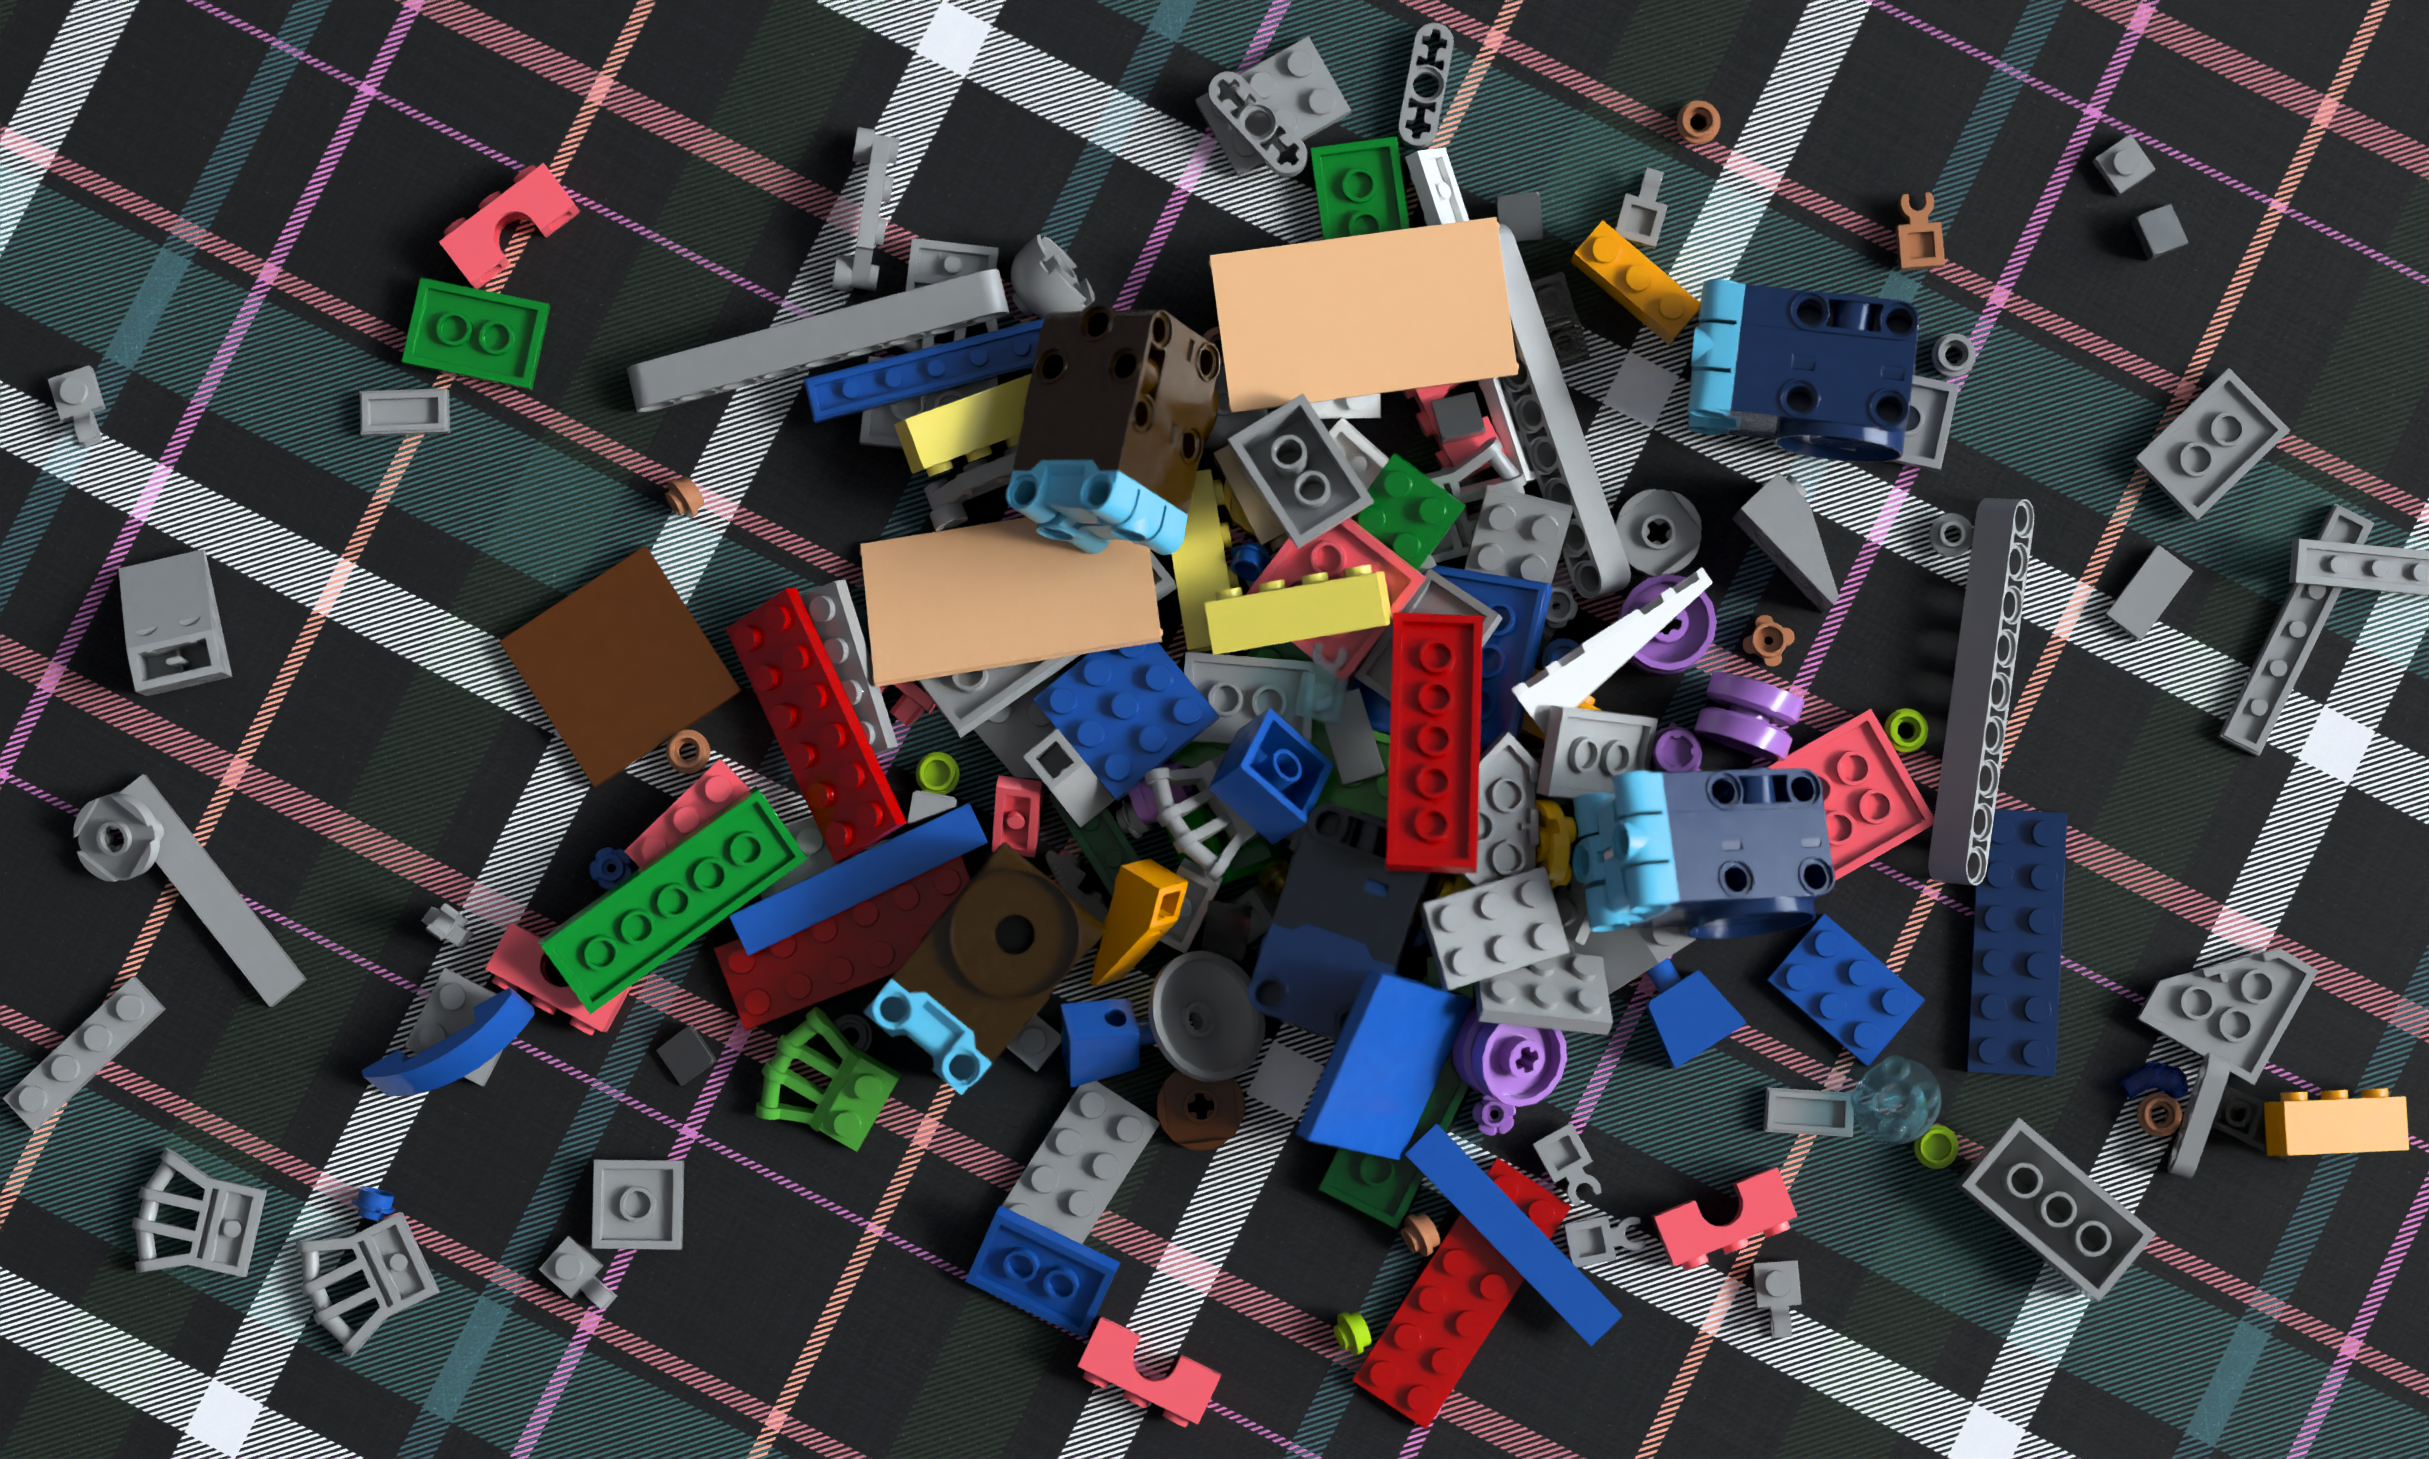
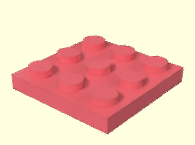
[1245,518,1426,683]
[1767,709,1934,881]

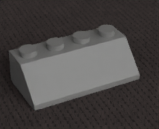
[1955,1118,2156,1302]

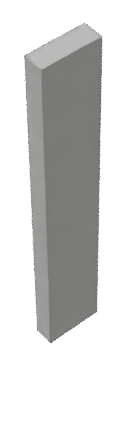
[2217,503,2374,757]
[121,774,307,1007]

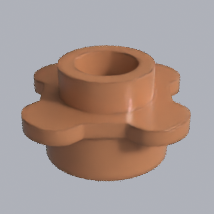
[1743,615,1795,667]

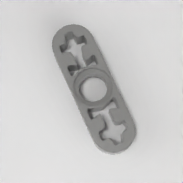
[1398,23,1454,150]
[1209,71,1307,177]
[2168,1053,2231,1179]

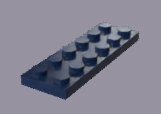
[1965,809,2068,1077]

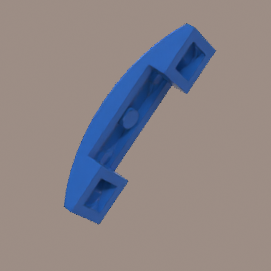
[362,987,535,1096]

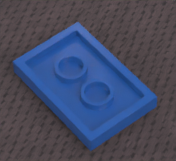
[1766,913,1925,1067]
[965,1205,1120,1339]

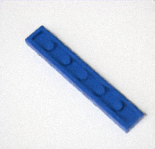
[803,319,1044,423]
[729,803,988,956]
[1405,1123,1623,1347]

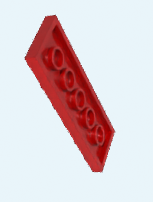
[726,587,907,863]
[1386,612,1483,874]
[714,855,971,1031]
[1352,1158,1572,1429]

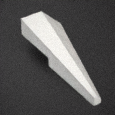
[1512,567,1713,734]

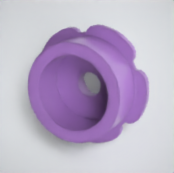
[1472,1095,1516,1136]

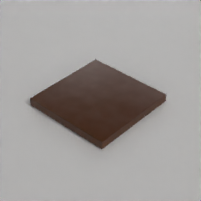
[499,545,742,788]

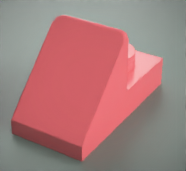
[992,775,1044,858]

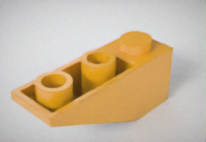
[1090,858,1188,986]

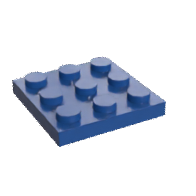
[1033,642,1220,802]

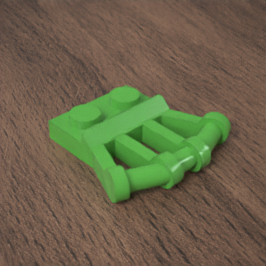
[755,1007,901,1152]

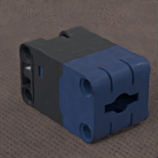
[1248,803,1439,1042]

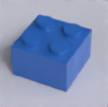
[1208,708,1334,845]

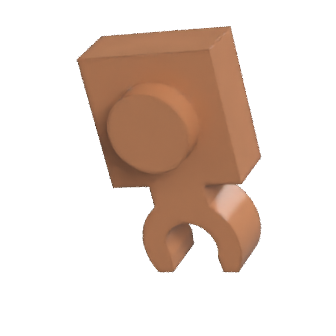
[1896,192,1945,271]

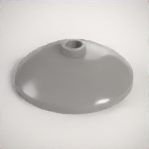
[1148,951,1265,1082]

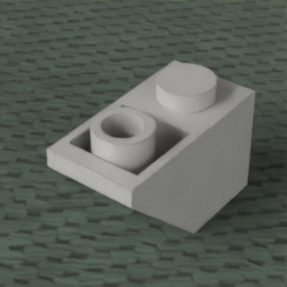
[1023,729,1115,828]

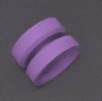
[1616,574,1717,676]
[1693,671,1805,761]
[1452,1006,1567,1107]

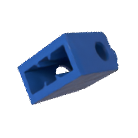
[1644,958,1747,1069]
[1061,998,1156,1087]

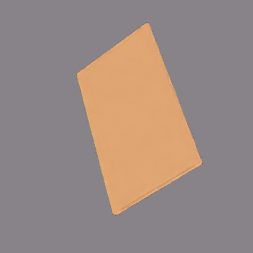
[1209,217,1519,414]
[859,517,1163,687]

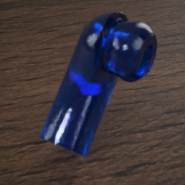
[2119,1062,2188,1099]

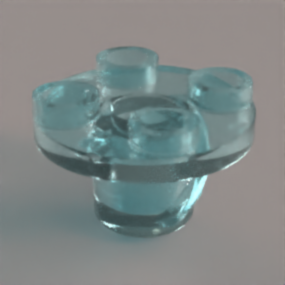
[1850,1055,1941,1145]

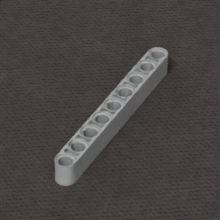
[1498,223,1631,599]
[627,269,1009,412]
[1928,498,2034,886]

